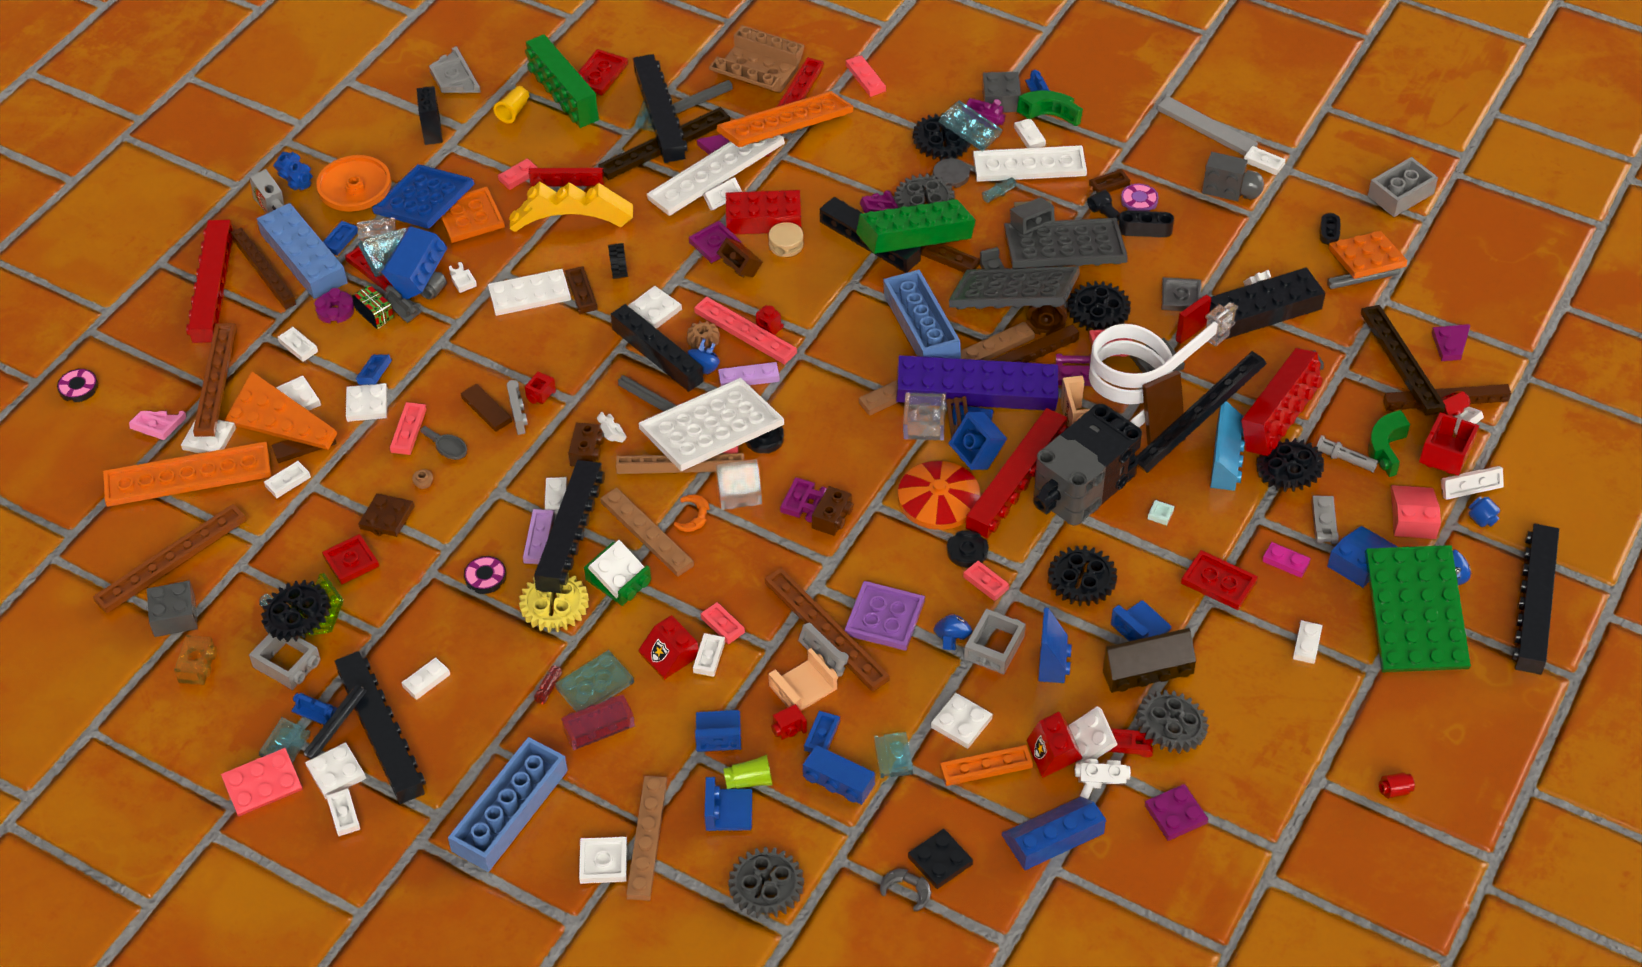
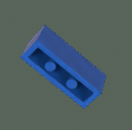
[803,745,875,805]

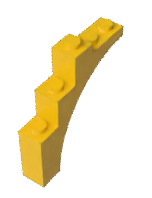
[509,182,633,232]

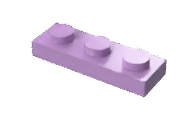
[718,362,780,386]
[523,509,554,564]

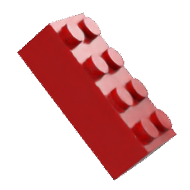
[726,190,801,235]

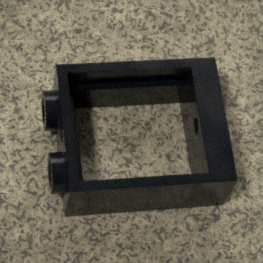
[416,86,443,145]

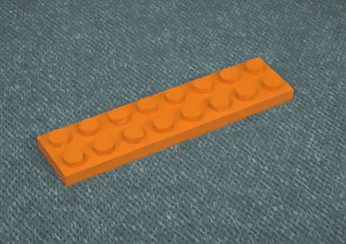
[717,91,853,147]
[103,441,271,507]

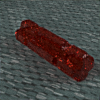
[534,665,562,704]

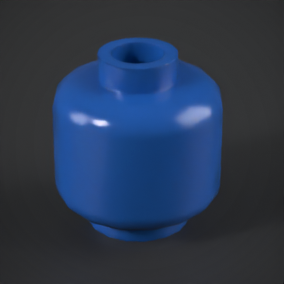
[1468,496,1500,527]

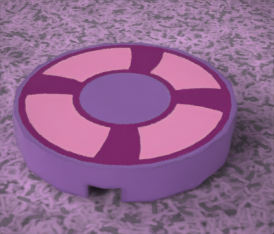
[1121,184,1158,211]

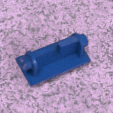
[1025,70,1050,92]
[291,693,337,725]

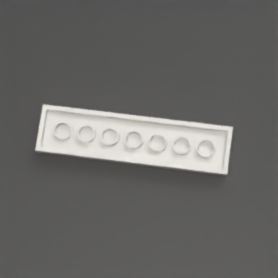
[647,135,785,216]

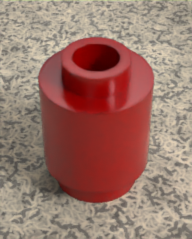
[1378,772,1415,798]

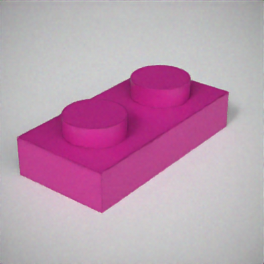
[1262,542,1311,578]

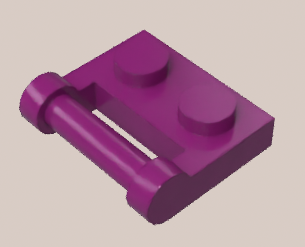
[1056,354,1092,386]

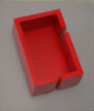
[1419,412,1480,476]

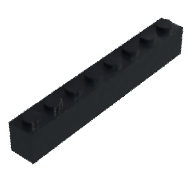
[633,54,688,163]
[534,460,605,593]
[1512,523,1560,675]
[335,651,426,805]

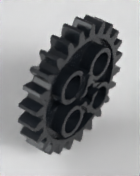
[912,113,972,161]
[1068,281,1131,331]
[1256,438,1324,492]
[1048,546,1117,606]
[261,580,331,642]

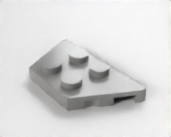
[429,46,481,93]

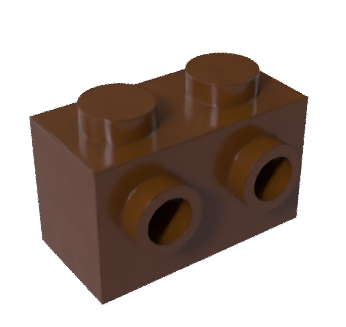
[717,238,763,278]
[568,422,604,466]
[812,486,854,536]

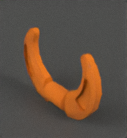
[674,494,710,532]

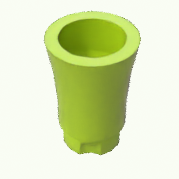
[723,754,773,789]

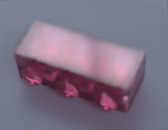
[561,694,635,751]

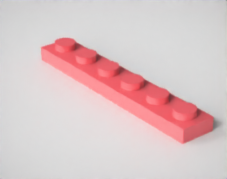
[694,296,797,365]

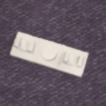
[1441,466,1504,500]

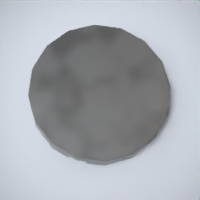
[933,158,970,188]

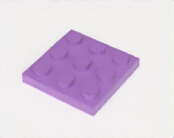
[844,581,925,651]

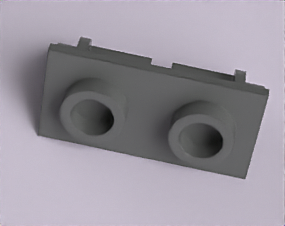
[383,285,422,323]

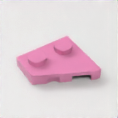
[129,411,186,440]

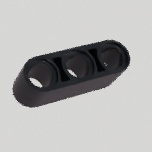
[1119,211,1174,237]

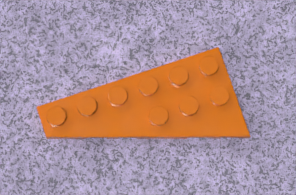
[225,372,337,450]

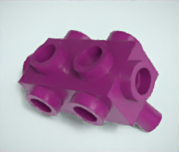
[961,98,1005,129]

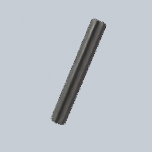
[671,80,733,114]
[1327,268,1401,289]
[618,375,677,412]

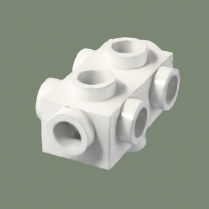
[1074,759,1130,799]

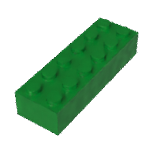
[525,34,599,128]
[856,199,976,254]

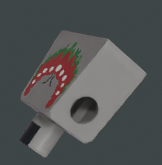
[250,169,284,213]

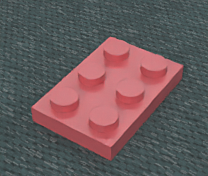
[221,748,303,817]

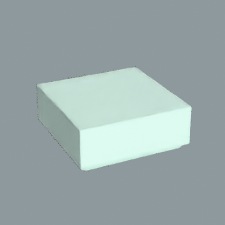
[1147,500,1175,526]

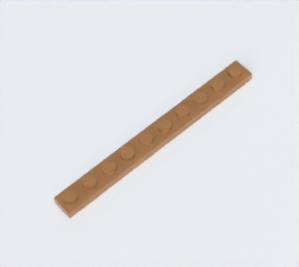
[859,322,1035,416]

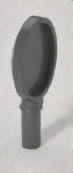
[421,426,467,460]

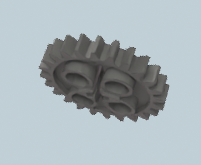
[895,174,955,208]
[1136,690,1209,753]
[728,847,804,919]

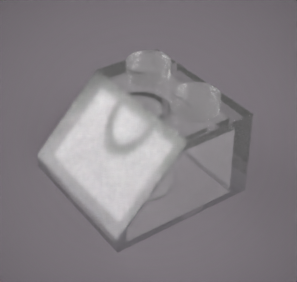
[716,459,762,510]

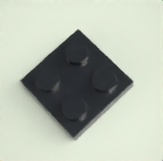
[908,829,973,889]

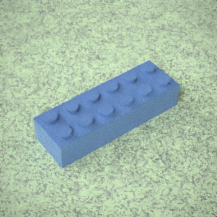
[257,203,348,299]
[883,269,961,359]
[448,737,568,872]

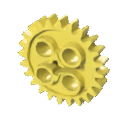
[519,573,589,633]

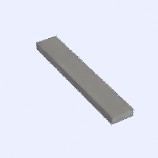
[1157,96,1258,156]

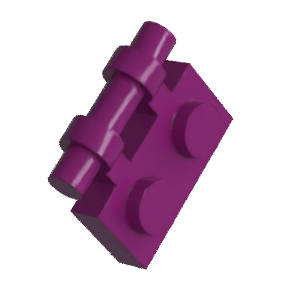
[780,477,827,522]

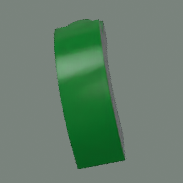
[1017,90,1083,126]
[1368,410,1410,477]

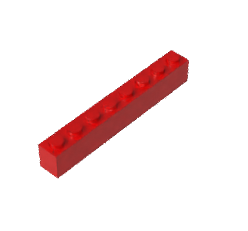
[186,219,233,343]
[966,408,1069,539]

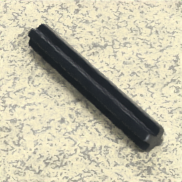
[303,684,366,760]

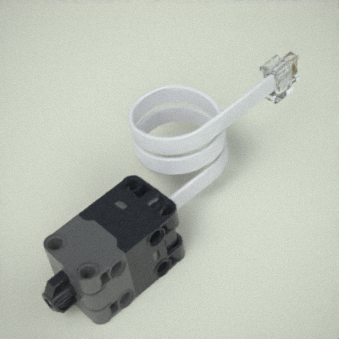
[1033,302,1238,525]

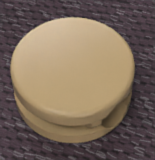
[768,222,803,257]

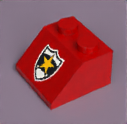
[639,615,698,680]
[1026,711,1083,778]

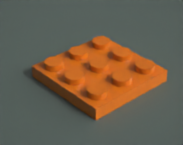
[440,187,505,243]
[1329,231,1407,279]

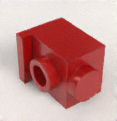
[756,305,784,335]
[525,371,556,404]
[1441,391,1471,416]
[771,704,807,740]

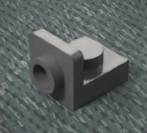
[980,247,1005,269]

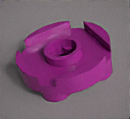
[314,288,354,323]

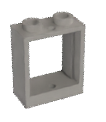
[964,609,1026,675]
[249,633,321,690]

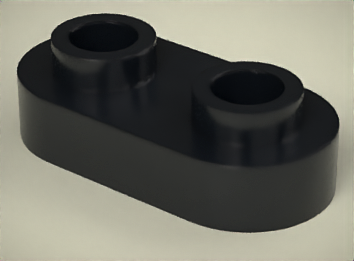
[1320,213,1341,245]

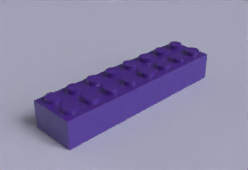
[896,355,1058,411]

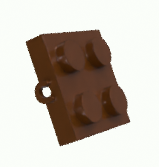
[358,493,415,537]

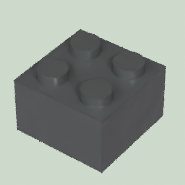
[982,72,1021,112]
[1202,152,1248,201]
[147,581,198,637]

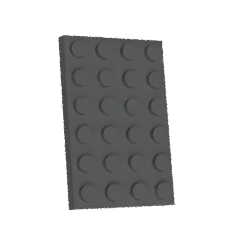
[1004,218,1128,268]
[949,266,1080,309]

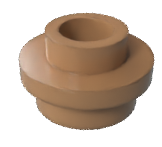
[412,469,433,489]

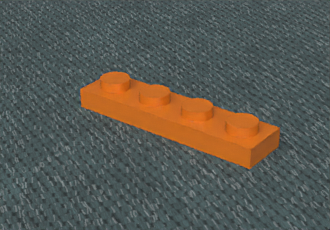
[940,745,1033,786]

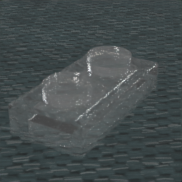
[357,218,396,240]

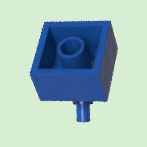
[948,412,1007,470]

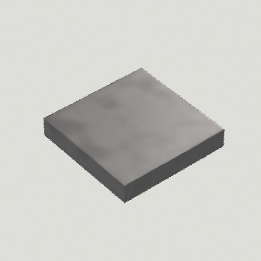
[1162,277,1201,311]

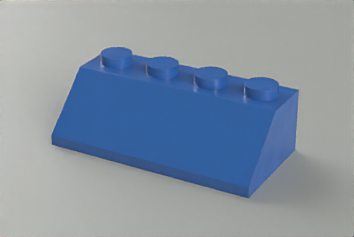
[381,226,447,300]
[1002,797,1106,871]

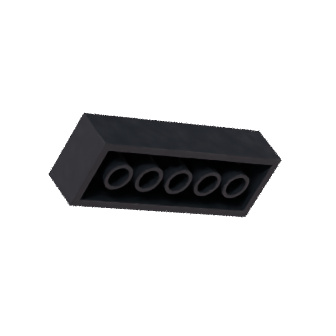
[1207,267,1326,341]

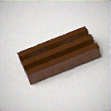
[1089,169,1131,193]
[946,396,968,438]

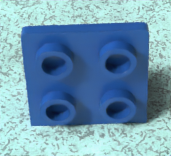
[1111,601,1171,641]
[695,710,741,752]
[705,777,752,831]

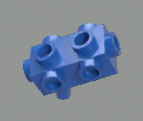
[273,152,313,190]

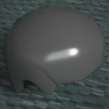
[1241,170,1264,200]

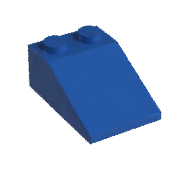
[1327,526,1398,588]
[1038,608,1072,683]

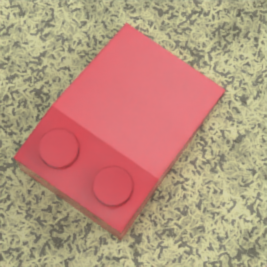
[1391,485,1441,539]

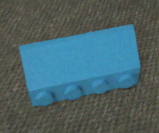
[1210,401,1245,491]

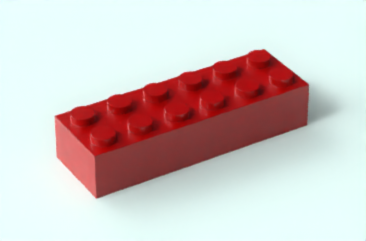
[1242,348,1322,456]

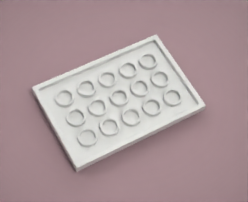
[639,378,784,471]

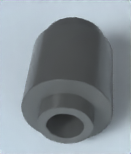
[421,272,447,299]

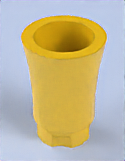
[493,86,530,123]

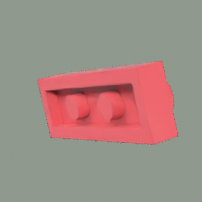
[846,55,886,97]
[390,402,426,455]

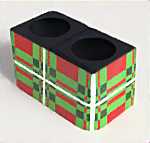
[352,285,394,329]

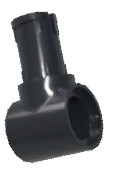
[1087,190,1120,222]

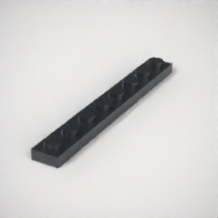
[1136,351,1267,473]

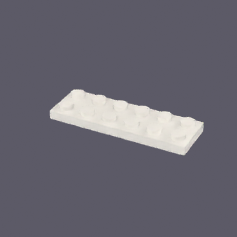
[973,146,1087,182]

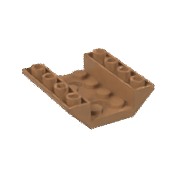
[709,25,804,93]

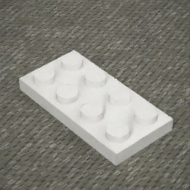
[488,269,571,316]

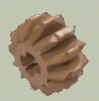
[687,320,720,350]

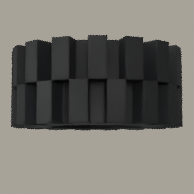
[608,243,628,279]

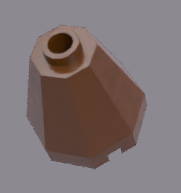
[1026,305,1068,336]

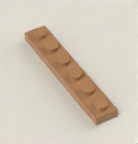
[600,488,694,577]
[627,776,667,901]

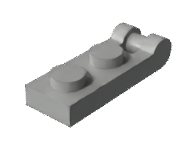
[507,380,528,435]
[1312,496,1339,544]
[798,622,849,677]

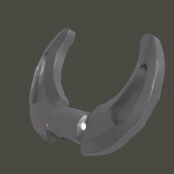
[880,869,931,911]

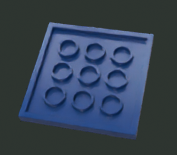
[372,164,474,229]

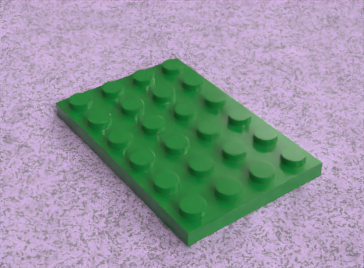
[1365,545,1471,672]

